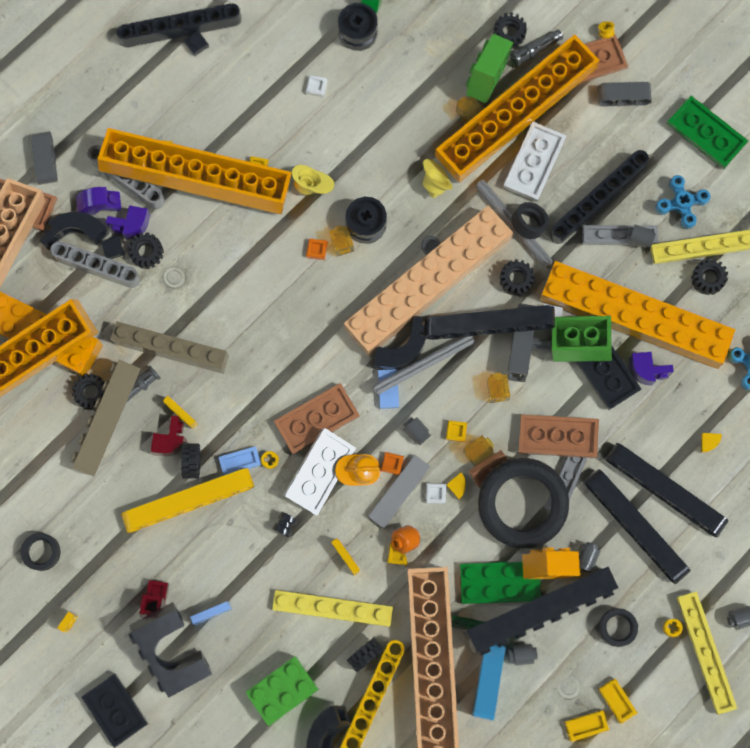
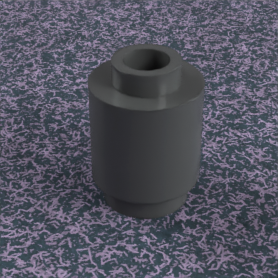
[626,224,656,248]
[403,417,431,445]
[579,542,600,573]
[727,605,750,630]
[508,643,538,666]

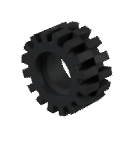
[493,12,527,49]
[128,232,164,269]
[691,258,728,295]
[500,259,535,296]
[72,373,105,410]
[181,443,201,479]
[347,637,385,673]

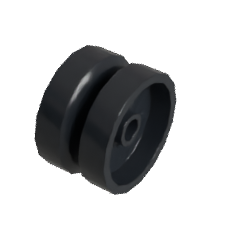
[338,3,378,51]
[345,196,387,244]

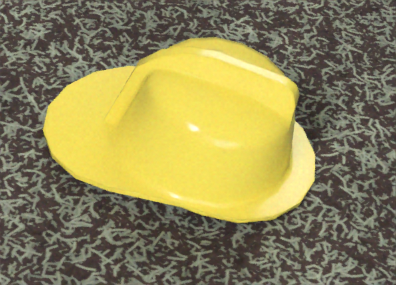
[422,159,453,198]
[292,165,334,195]

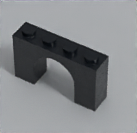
[128,602,212,698]

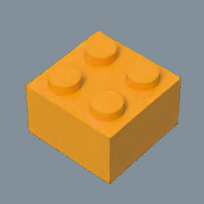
[522,547,580,579]

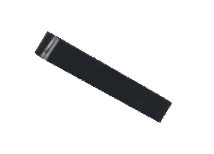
[116,3,242,47]
[550,150,649,244]
[425,305,555,340]
[605,443,729,538]
[584,469,691,585]

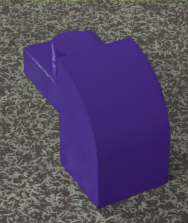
[76,187,122,215]
[106,205,150,239]
[629,352,674,385]

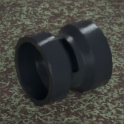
[272,511,299,538]

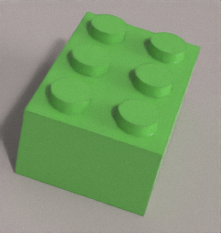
[465,34,513,103]
[552,316,612,362]
[245,656,319,726]

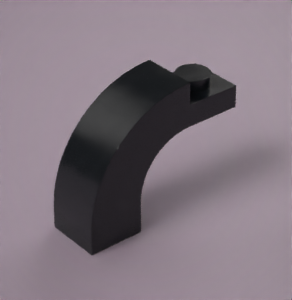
[39,212,110,251]
[374,316,426,370]
[306,705,351,748]

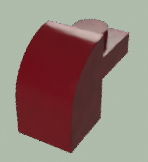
[151,416,187,456]
[139,580,169,618]

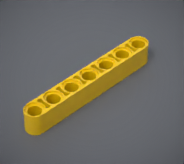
[121,468,255,533]
[340,640,404,748]

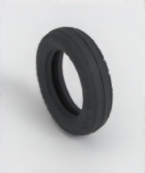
[478,458,569,549]

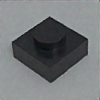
[183,31,209,57]

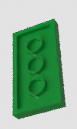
[667,95,748,169]
[460,562,541,604]

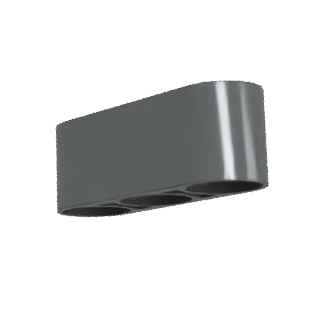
[598,82,652,107]
[31,131,58,185]

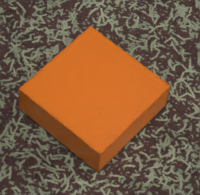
[306,238,328,260]
[381,452,404,476]

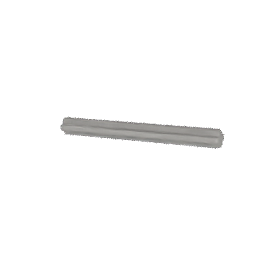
[476,180,553,268]
[372,336,474,395]

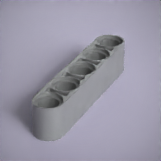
[87,145,165,209]
[51,241,141,288]

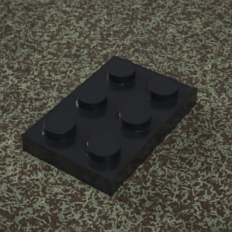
[577,346,642,410]
[81,673,149,748]

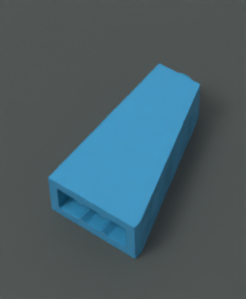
[471,644,506,721]

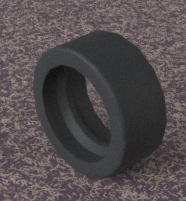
[511,202,549,239]
[20,533,61,571]
[598,608,638,647]

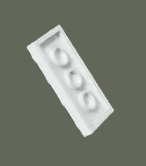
[503,122,566,202]
[283,428,356,515]

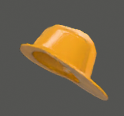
[335,454,381,486]

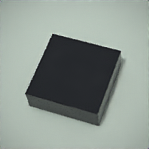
[101,236,125,259]

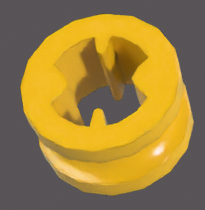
[598,21,615,38]
[261,451,279,469]
[663,619,683,637]

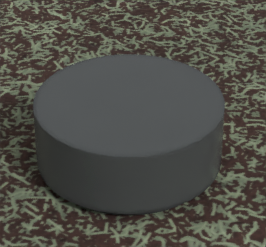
[421,236,440,255]

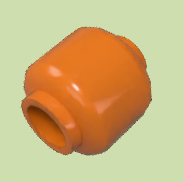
[391,525,420,554]

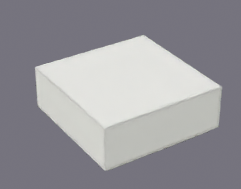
[306,75,327,98]
[426,483,446,504]

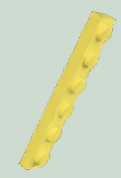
[650,230,750,265]
[272,590,393,627]
[676,591,737,715]

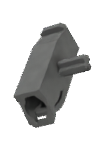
[506,303,551,382]

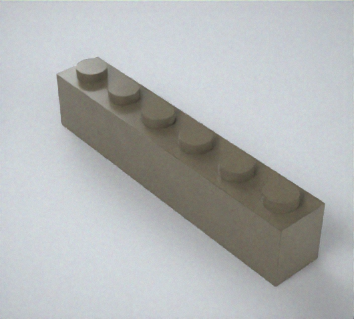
[111,321,229,374]
[71,359,141,476]

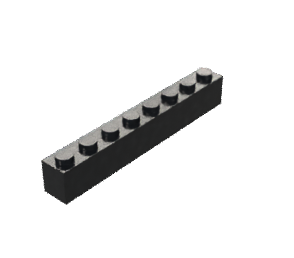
[463,566,619,656]

